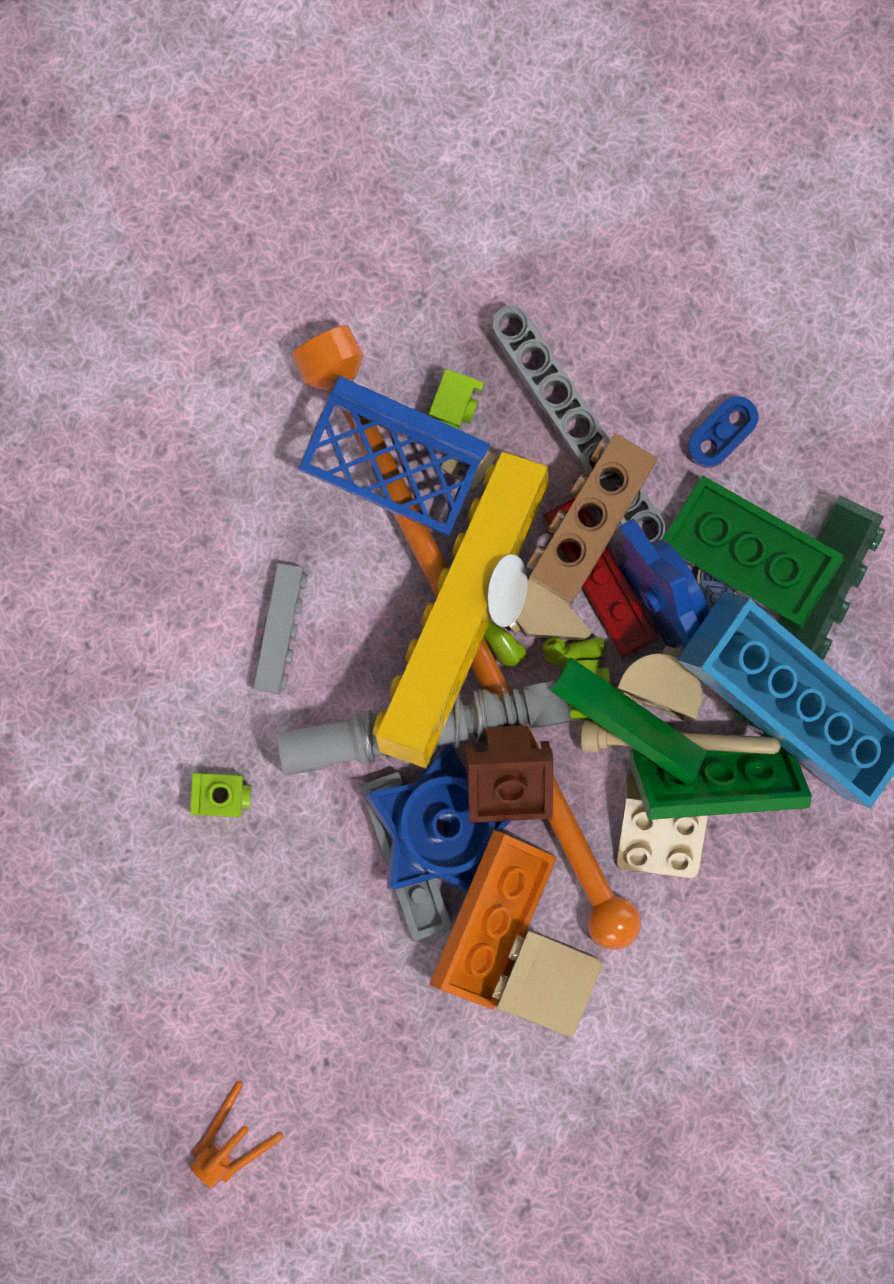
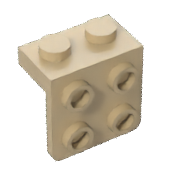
[617,774,708,878]
[492,930,602,1036]

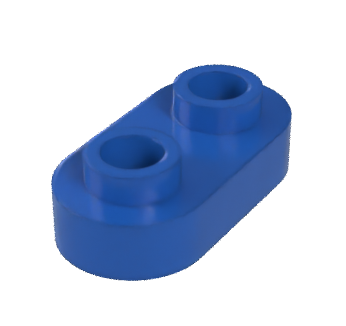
[688,396,758,468]

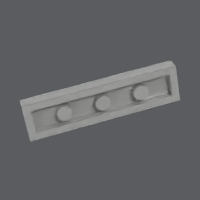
[360,772,453,942]

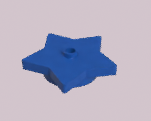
[619,519,709,649]
[366,744,510,893]

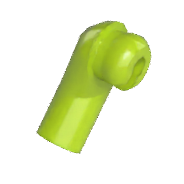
[484,620,526,667]
[543,637,605,667]

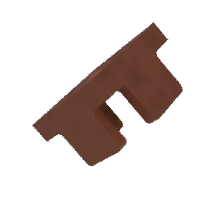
[465,726,554,823]

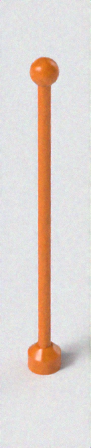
[291,325,641,950]

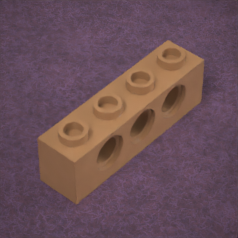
[527,433,658,605]

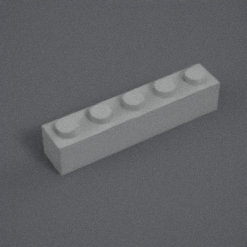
[253,563,308,695]

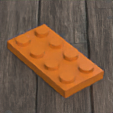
[429,830,557,1010]

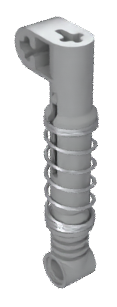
[276,681,571,775]

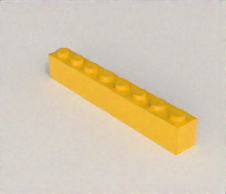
[373,451,549,768]

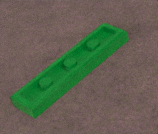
[550,657,707,785]

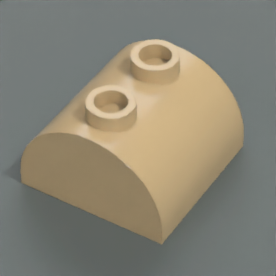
[616,646,702,723]

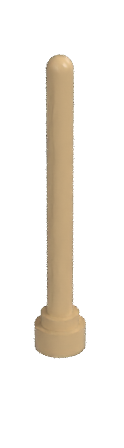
[581,719,781,754]

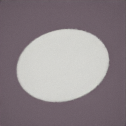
[488,555,528,627]

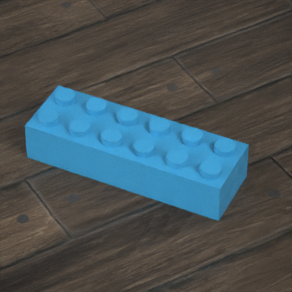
[677,591,894,809]

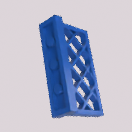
[297,376,490,536]

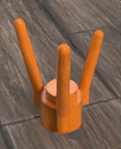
[189,1081,284,1188]

